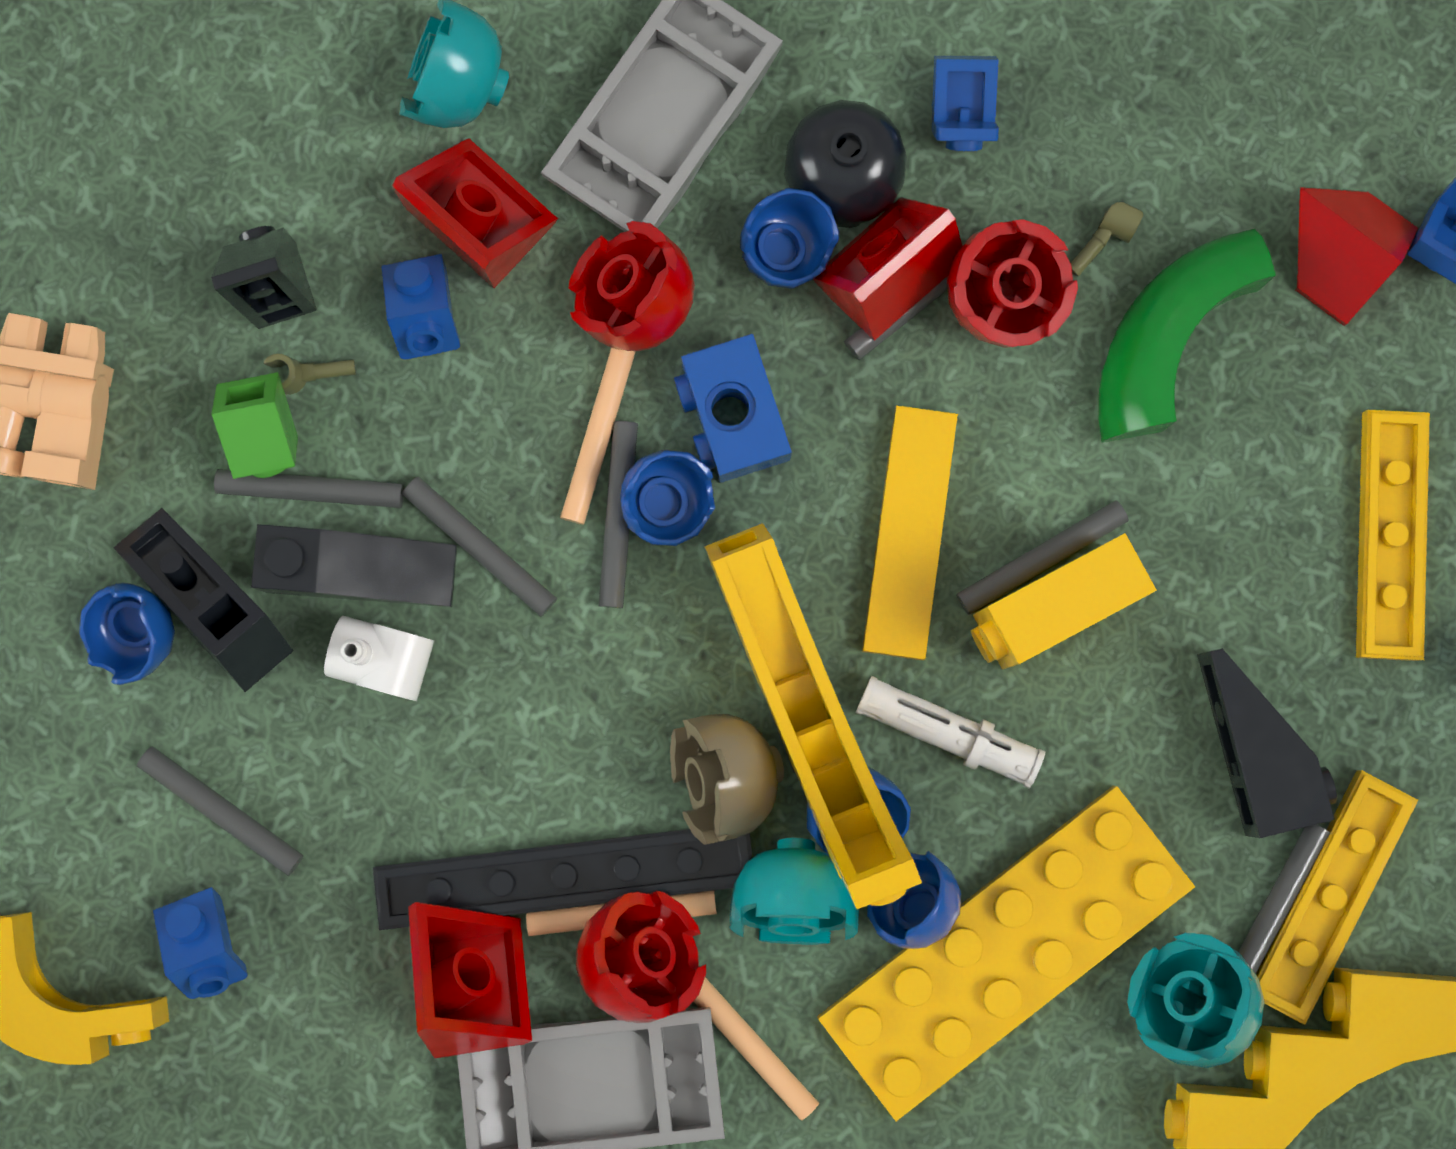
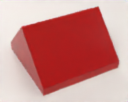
[392,138,558,288]
[814,197,962,341]
[408,902,532,1058]

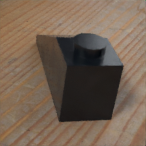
[211,226,317,329]
[113,508,293,692]
[251,524,457,607]
[1197,648,1337,838]

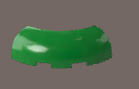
[1098,229,1276,443]

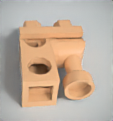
[0,313,114,490]

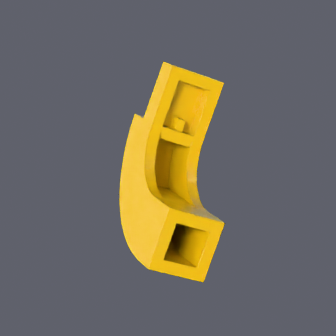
[0,912,170,1065]

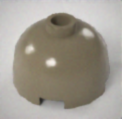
[670,714,784,845]

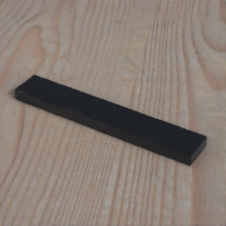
[373,829,753,931]

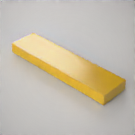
[862,405,958,661]
[1356,410,1430,661]
[1256,770,1418,1025]

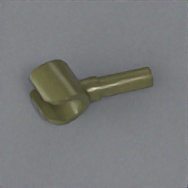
[1071,202,1143,277]
[264,354,356,395]

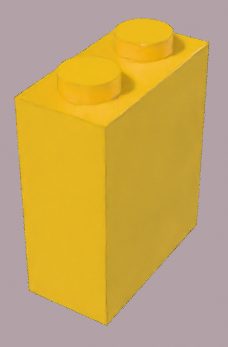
[971,533,1157,669]

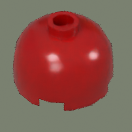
[947,219,1078,348]
[568,221,695,351]
[576,891,706,1023]

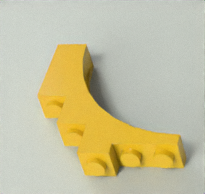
[704,523,922,909]
[1164,967,1456,1149]

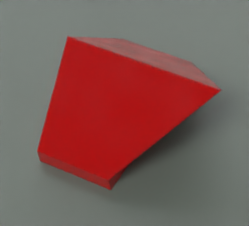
[1295,187,1418,326]

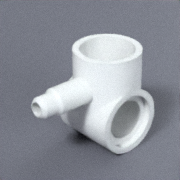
[324,616,434,701]

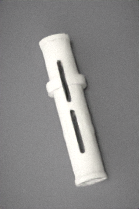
[856,676,1045,788]

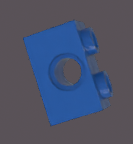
[674,334,792,483]

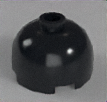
[784,100,907,228]

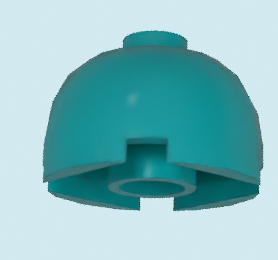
[400,0,509,128]
[729,838,859,945]
[1127,933,1265,1068]

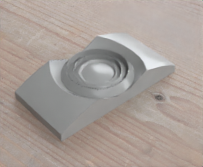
[541,0,783,232]
[457,1007,725,1149]

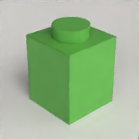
[211,372,298,479]

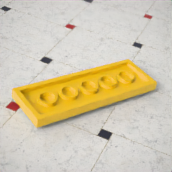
[817,786,1195,1121]

